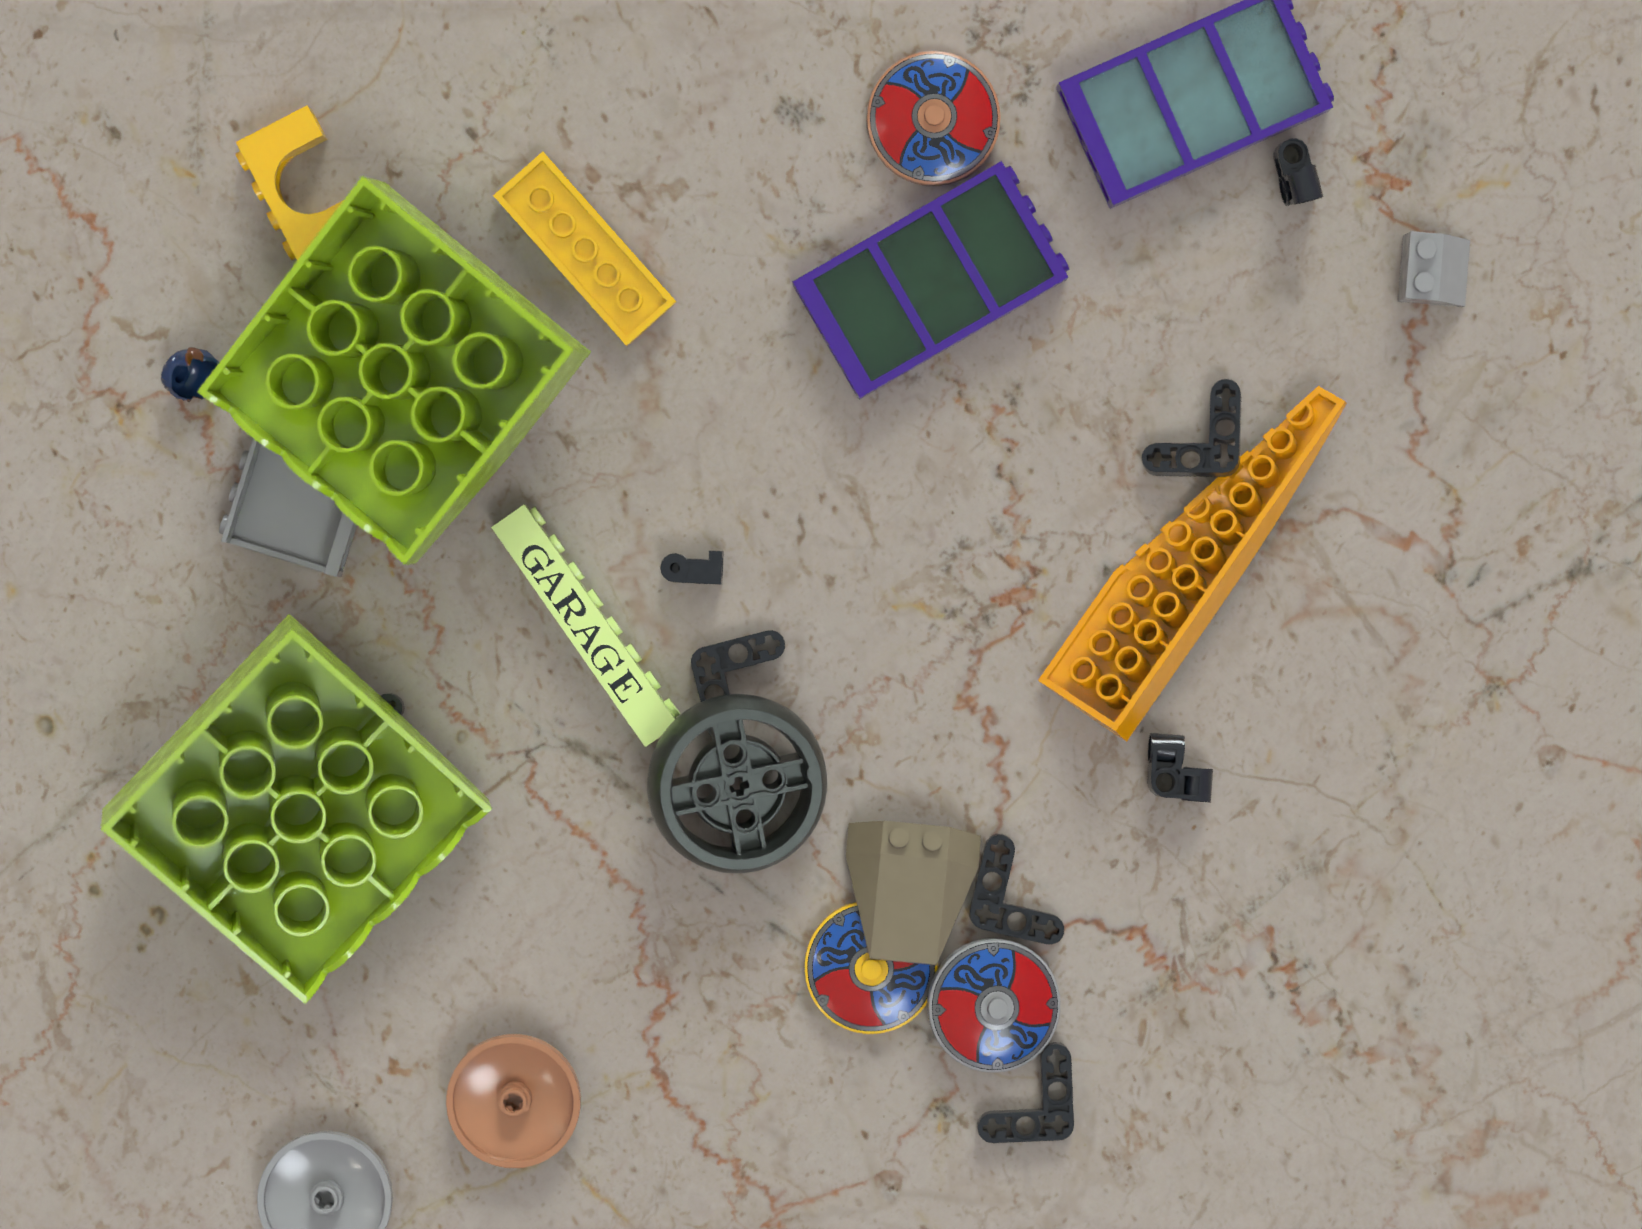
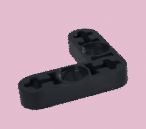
[1142,379,1242,477]
[691,630,785,735]
[969,834,1064,945]
[977,1042,1074,1143]

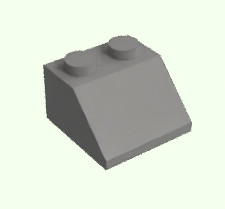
[1398,231,1470,307]

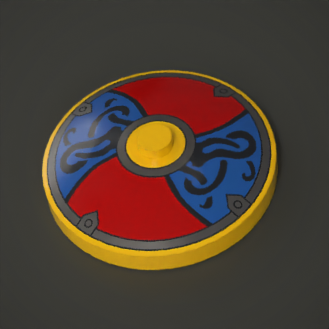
[805,901,938,1034]

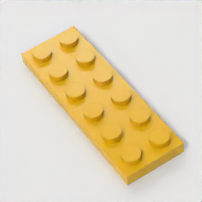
[493,151,677,346]

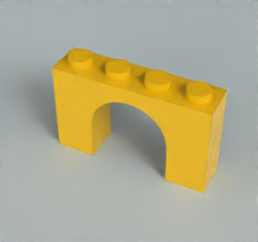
[235,105,344,261]

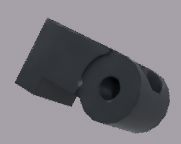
[660,551,724,585]

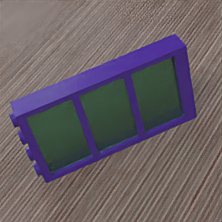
[792,161,1070,400]

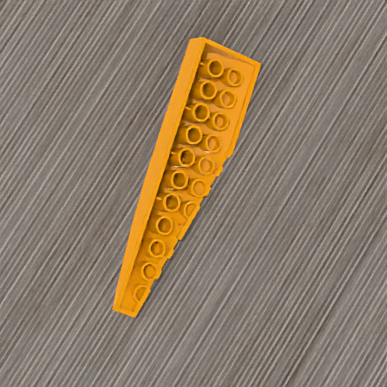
[1038,386,1347,742]

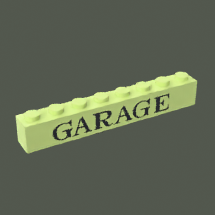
[491,504,680,747]

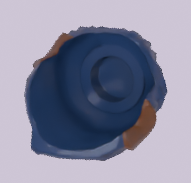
[161,347,219,402]

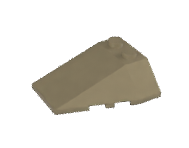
[846,820,981,965]

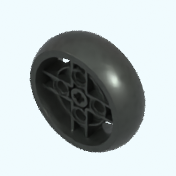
[647,694,827,874]

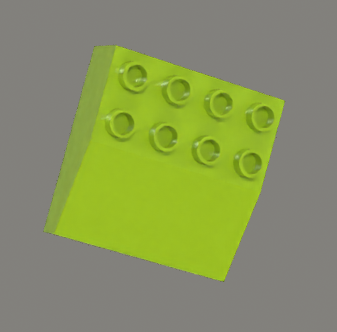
[197,176,591,565]
[101,614,492,1004]

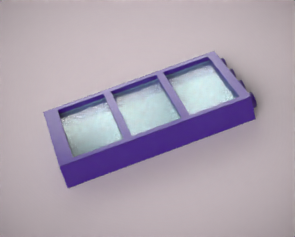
[1056,0,1334,209]

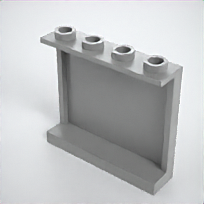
[219,435,357,578]

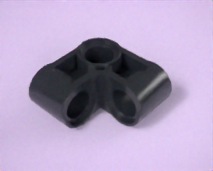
[1273,138,1323,206]
[1147,733,1213,803]

